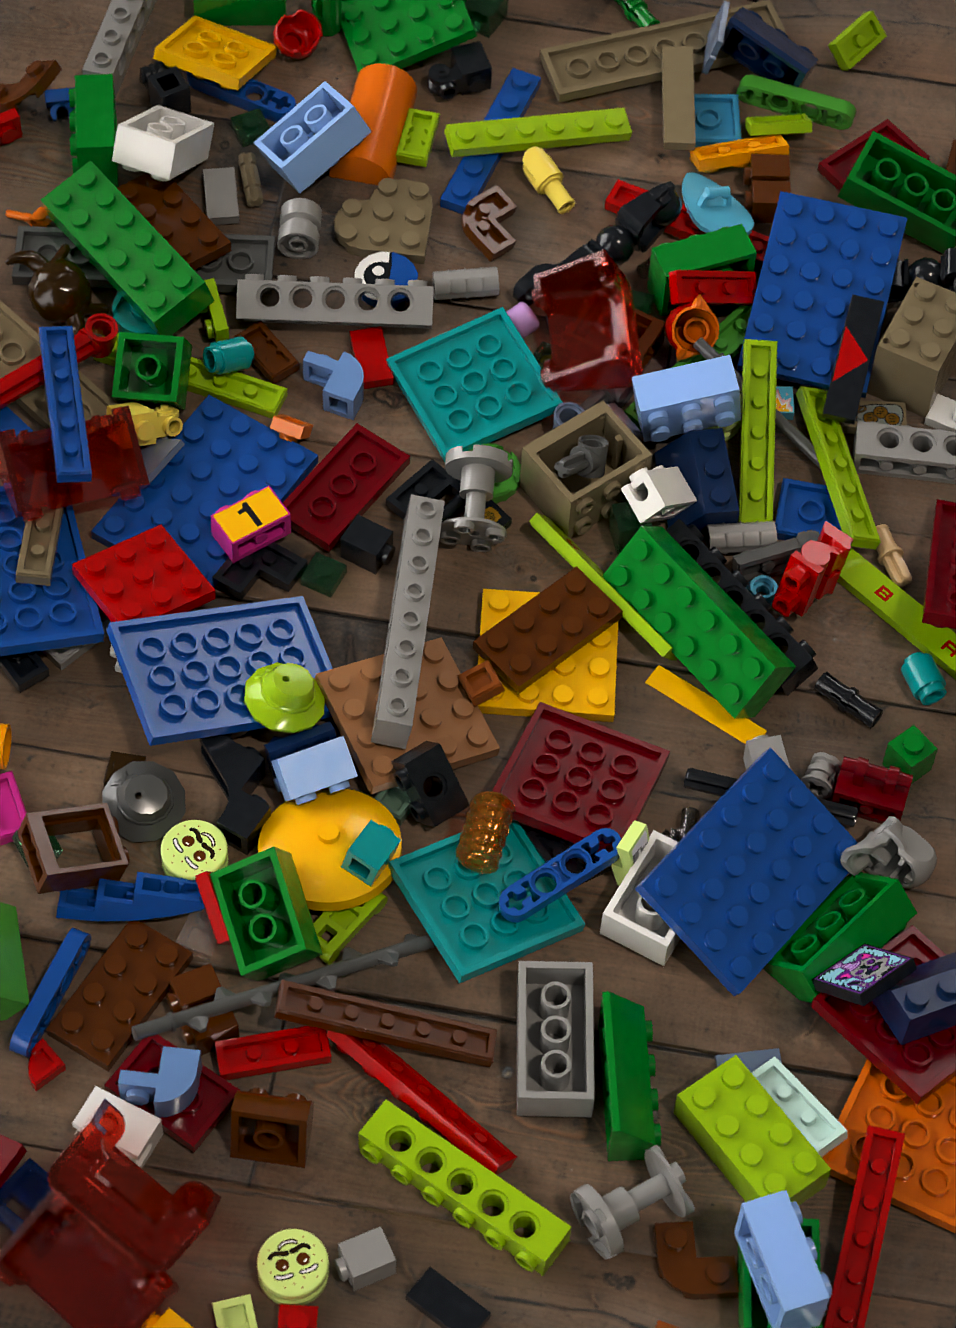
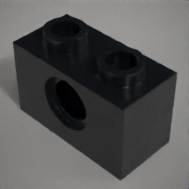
[391,741,470,827]

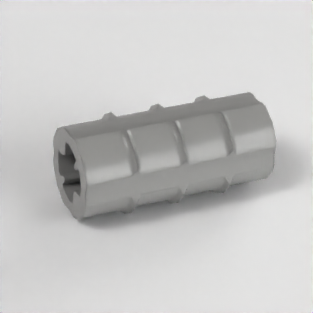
[432,267,499,301]
[705,520,777,555]

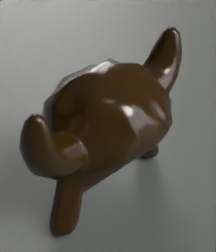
[5,244,109,335]

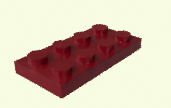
[283,423,410,552]

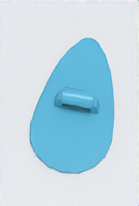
[681,172,754,235]

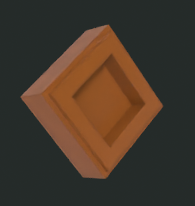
[457,660,505,707]

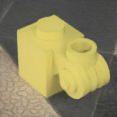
[106,402,183,448]

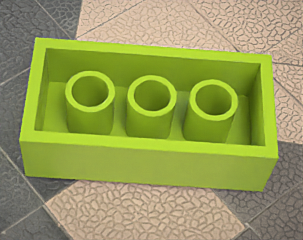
[673,1055,831,1206]

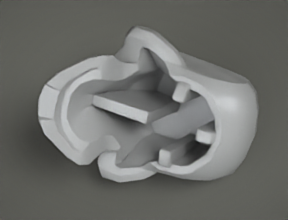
[841,816,937,888]

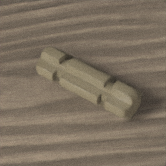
[238,152,263,208]

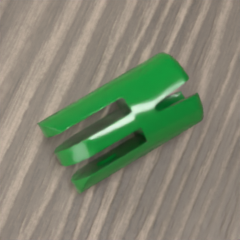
[312,0,342,37]

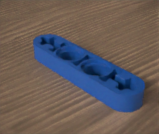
[187,72,296,123]
[499,828,621,922]
[10,928,91,1058]

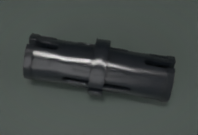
[814,671,883,729]

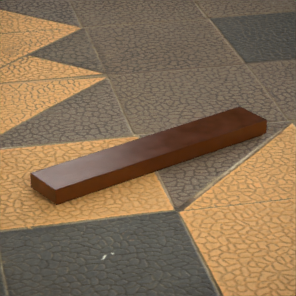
[274,980,497,1068]

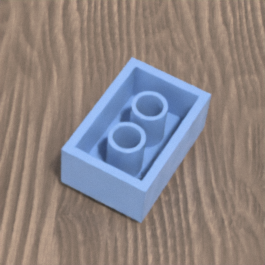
[254,81,372,193]
[632,355,741,442]
[734,1190,832,1328]

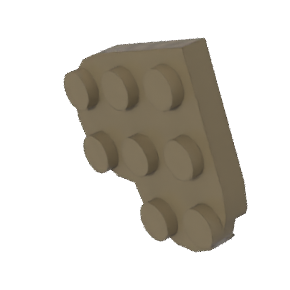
[334,178,433,264]

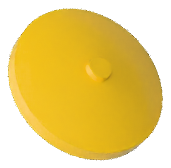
[258,788,402,911]

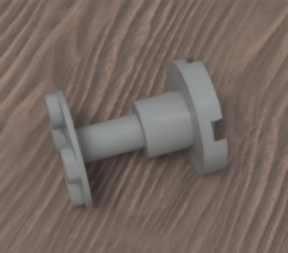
[440,445,513,552]
[570,1145,695,1259]

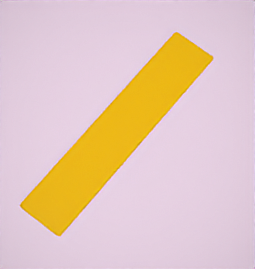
[645,665,767,744]

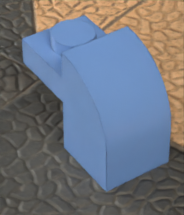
[303,351,364,420]
[118,1046,202,1117]

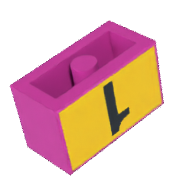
[211,486,291,563]

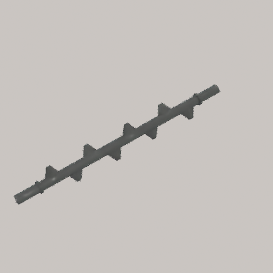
[131,934,436,1041]

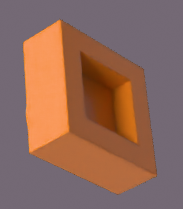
[270,414,313,443]

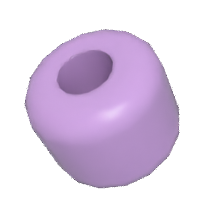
[506,302,539,339]

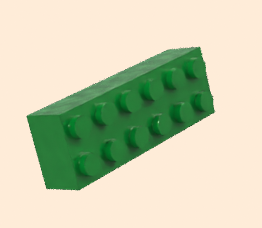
[41,160,214,336]
[602,526,796,719]

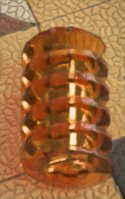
[456,791,515,874]

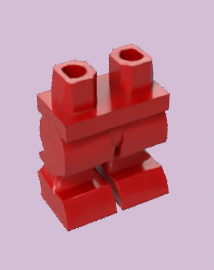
[772,521,853,617]

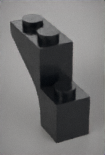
[200,734,271,856]

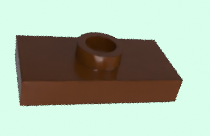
[234,320,300,384]

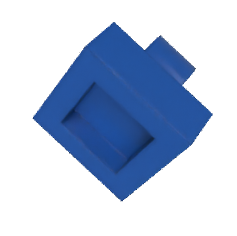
[44,87,75,122]

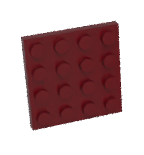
[486,702,670,853]
[811,925,956,1105]

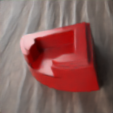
[28,1038,66,1091]

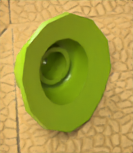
[244,662,325,733]

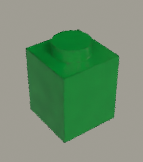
[882,725,938,784]

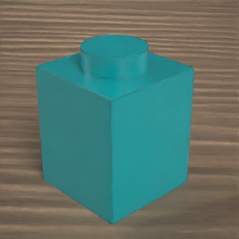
[341,820,401,887]

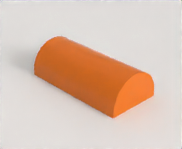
[329,64,417,186]

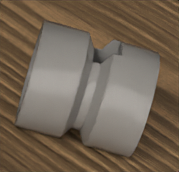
[278,198,322,259]

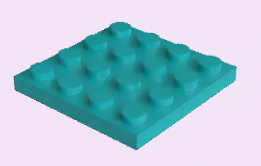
[386,307,563,462]
[388,816,586,984]

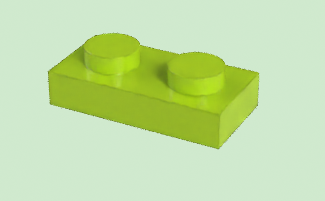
[828,11,887,71]
[200,278,229,342]

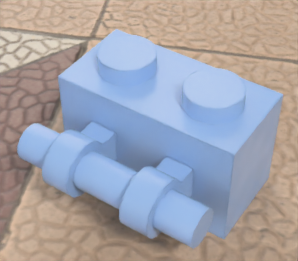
[271,736,358,805]

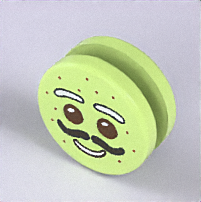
[161,820,228,881]
[257,1229,329,1305]

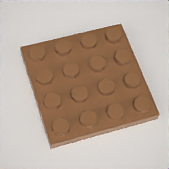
[315,637,500,794]

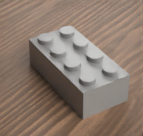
[517,961,594,1118]

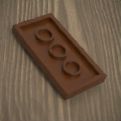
[117,173,232,270]
[473,566,623,694]
[47,920,193,1072]

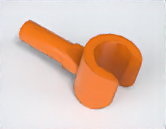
[6,206,52,227]

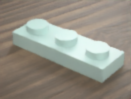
[752,1057,848,1157]

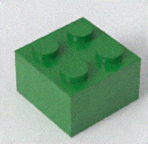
[112,332,192,410]

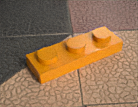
[690,134,789,173]

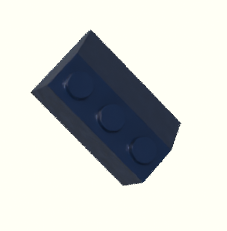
[720,7,819,87]
[654,428,740,536]
[872,952,956,1045]

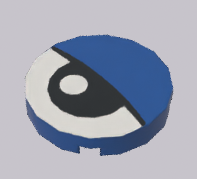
[355,252,418,308]

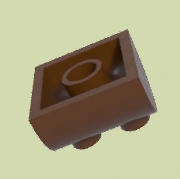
[230,1088,314,1168]

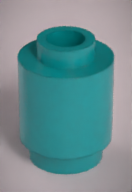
[203,337,254,375]
[901,652,947,705]

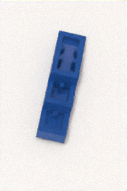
[56,872,205,921]

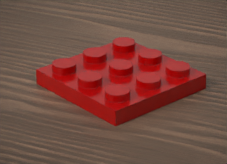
[72,524,215,622]

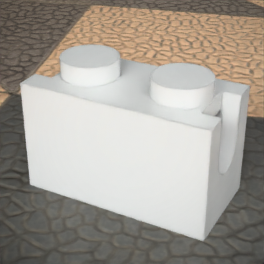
[621,465,697,524]
[72,1086,163,1171]

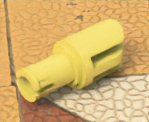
[523,147,575,214]

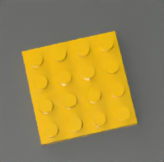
[478,589,618,722]

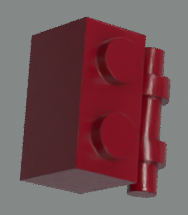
[832,756,913,824]

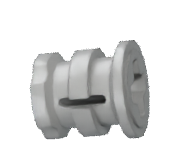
[800,752,842,800]

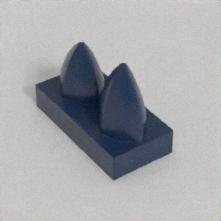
[264,721,336,779]

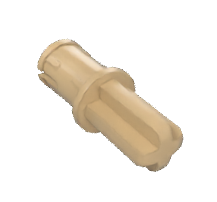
[876,524,912,588]

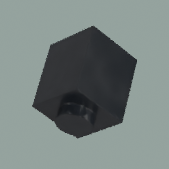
[341,514,396,574]

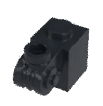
[428,41,492,99]
[140,61,191,114]

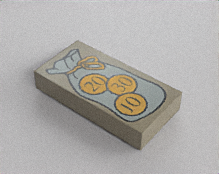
[839,401,907,434]

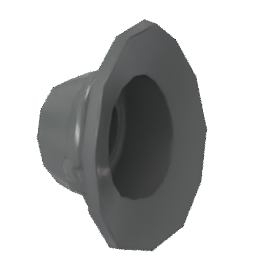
[102,761,186,843]

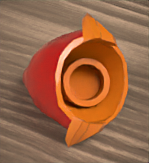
[665,294,719,362]

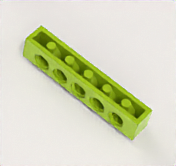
[358,1099,572,1276]

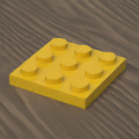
[153,15,277,91]

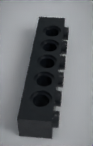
[666,518,818,696]

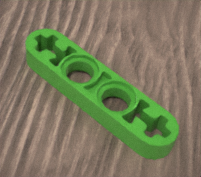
[736,75,856,130]

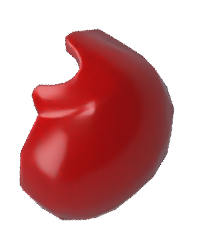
[273,9,323,59]

